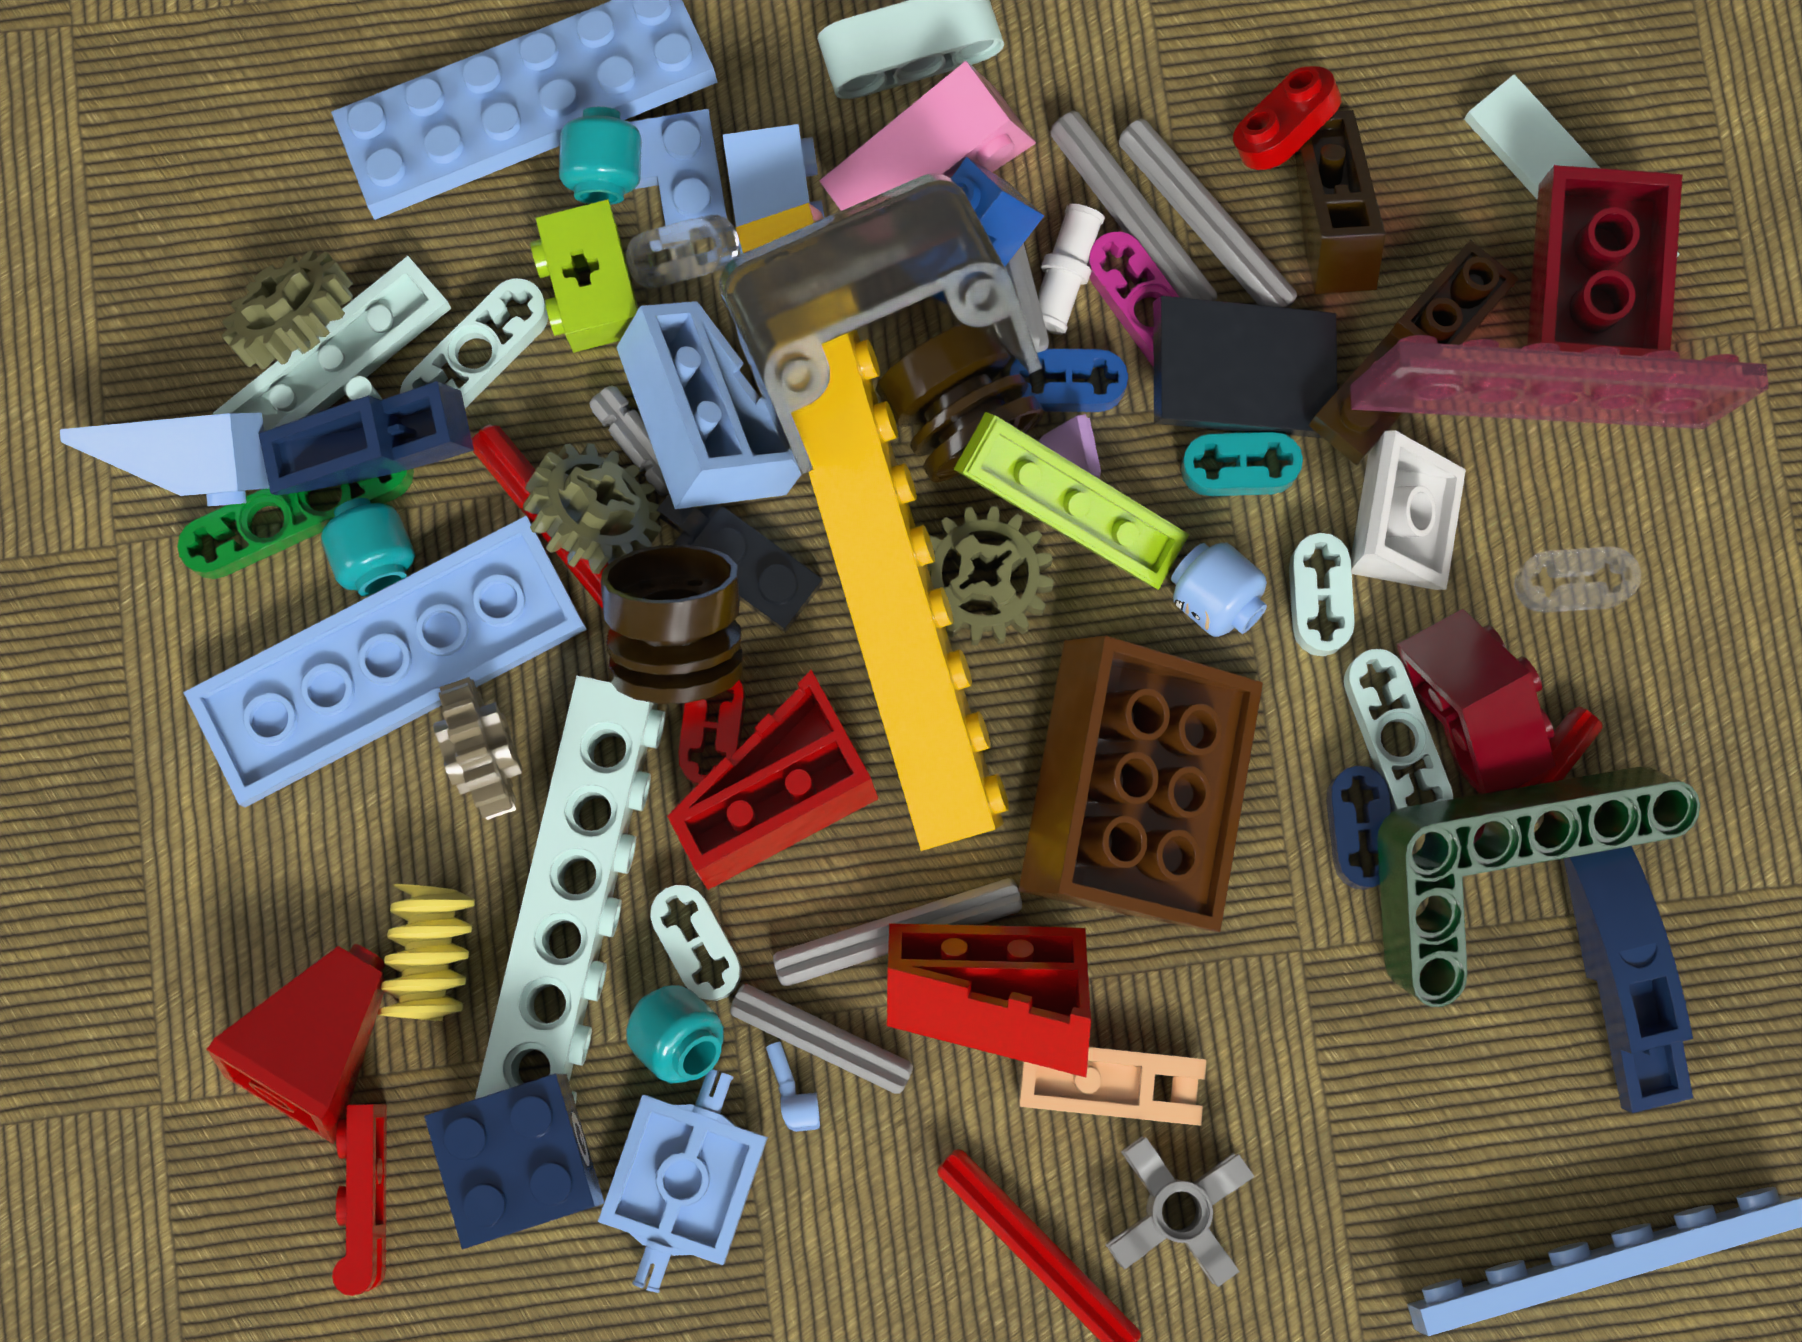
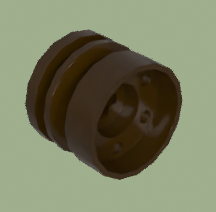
[875,318,1045,483]
[601,545,743,704]

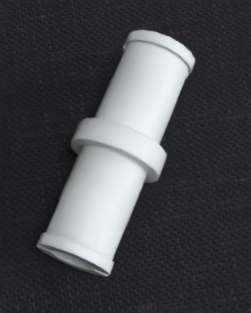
[1038,204,1105,335]

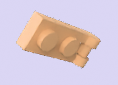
[1019,1047,1207,1126]

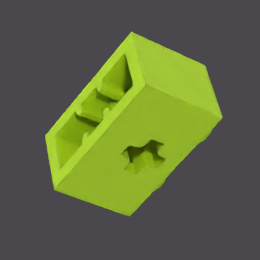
[530,199,638,353]

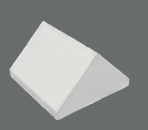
[1351,430,1466,590]

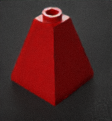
[206,944,386,1144]

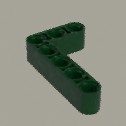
[1377,767,1700,1007]

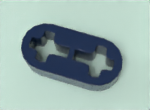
[1326,766,1391,890]

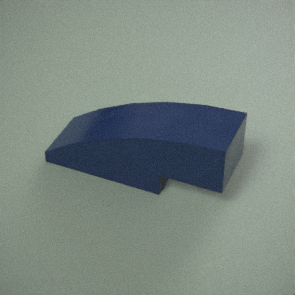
[258,381,474,496]

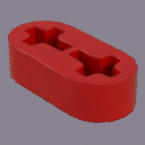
[678,680,746,786]

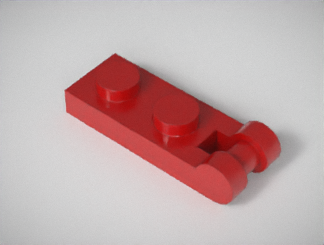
[332,1104,387,1296]

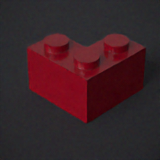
[1397,609,1556,794]

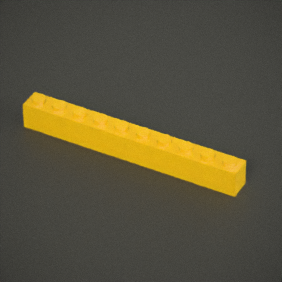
[736,203,1009,851]

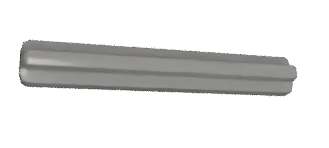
[1051,111,1217,301]
[1119,118,1297,308]
[773,878,1022,986]

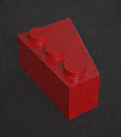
[667,669,878,890]

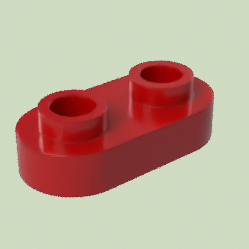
[1233,66,1341,170]

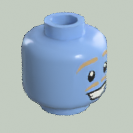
[1171,542,1267,637]

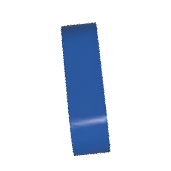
[1010,349,1128,412]

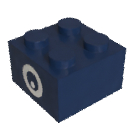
[424,1073,604,1250]

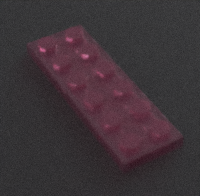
[1350,335,1769,429]

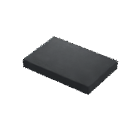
[1153,296,1337,438]

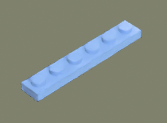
[1407,1187,1802,1336]

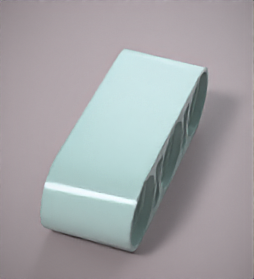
[817,0,1004,99]

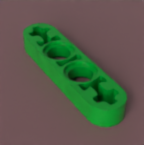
[177,469,414,579]

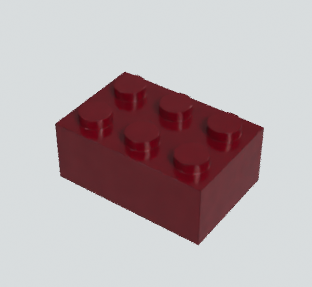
[1526,165,1683,377]

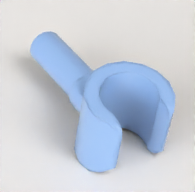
[766,1042,820,1132]

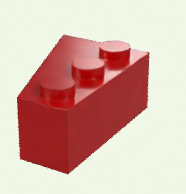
[887,923,1091,1078]

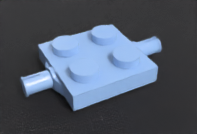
[598,1069,768,1293]

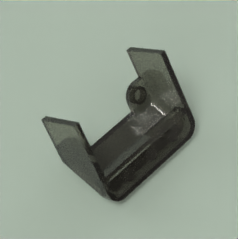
[719,174,1042,474]

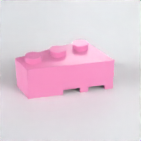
[819,61,1036,248]

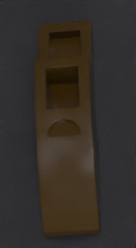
[1308,239,1519,465]

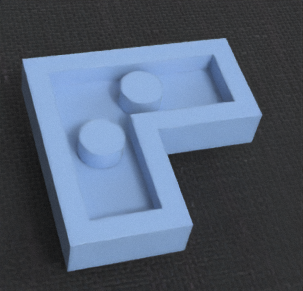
[629,109,730,243]

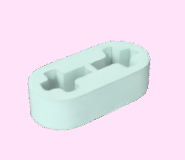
[1289,533,1355,656]
[650,885,742,1001]

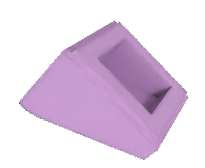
[1039,414,1101,479]

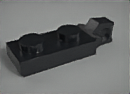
[657,494,823,633]

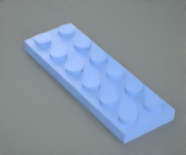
[331,0,718,220]
[183,515,587,807]

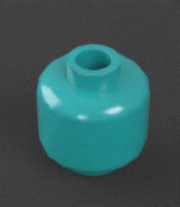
[559,106,642,205]
[321,498,415,597]
[626,985,724,1084]

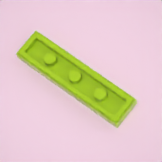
[954,412,1190,590]

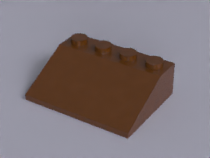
[1018,635,1263,932]

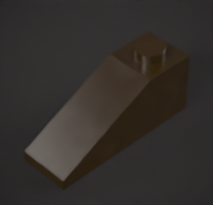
[1295,110,1385,294]

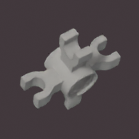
[1105,1136,1255,1287]

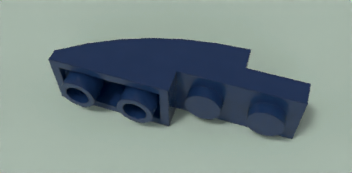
[1564,846,1693,1113]

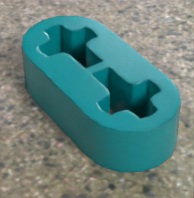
[1180,432,1303,496]

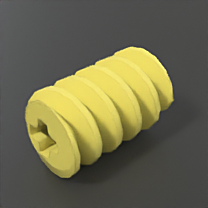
[378,884,475,1021]

